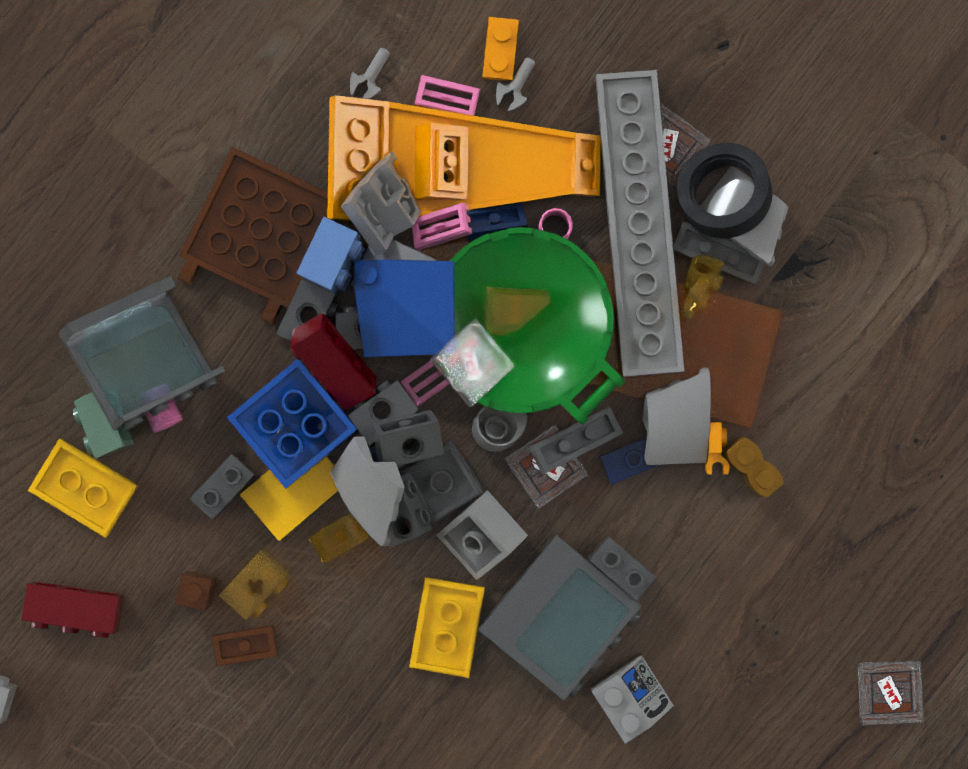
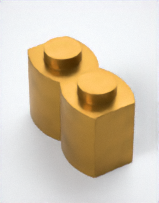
[723,437,784,498]

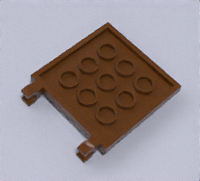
[178,147,333,325]

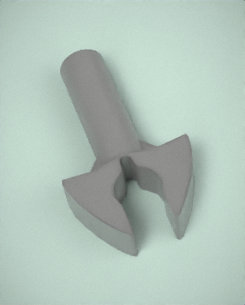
[350,48,390,99]
[496,58,535,113]

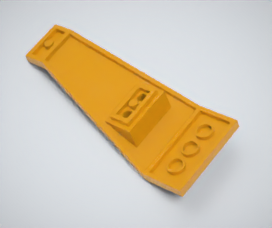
[327,95,601,221]

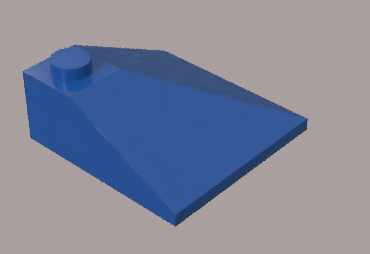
[355,259,455,358]
[227,359,358,489]

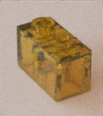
[219,548,291,620]

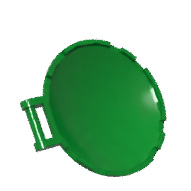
[435,227,626,425]

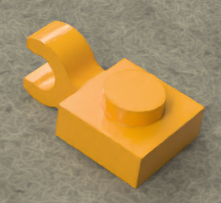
[705,422,729,474]

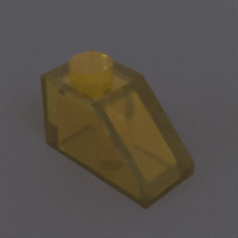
[483,287,551,335]
[309,512,371,564]

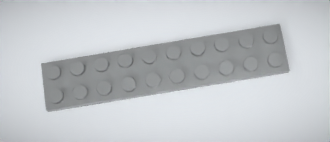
[595,70,684,378]

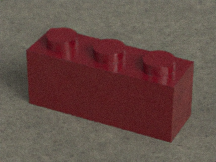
[290,313,377,411]
[22,581,124,638]

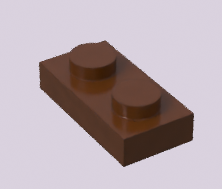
[212,625,278,666]

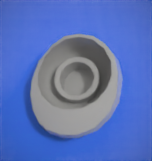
[472,406,527,451]

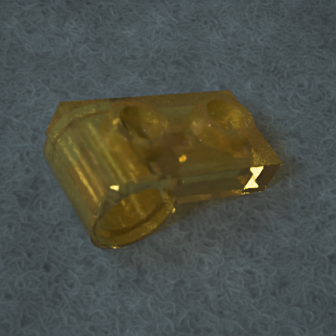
[681,255,725,319]

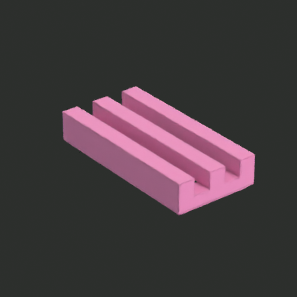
[414,75,480,116]
[412,203,472,250]
[400,358,452,407]

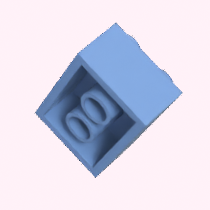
[296,216,366,296]

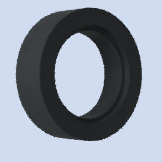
[677,143,773,239]

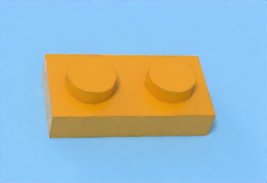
[482,17,519,82]

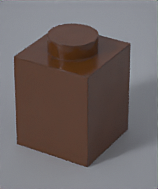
[175,571,217,611]

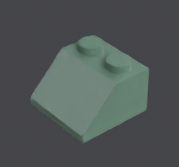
[73,388,135,459]

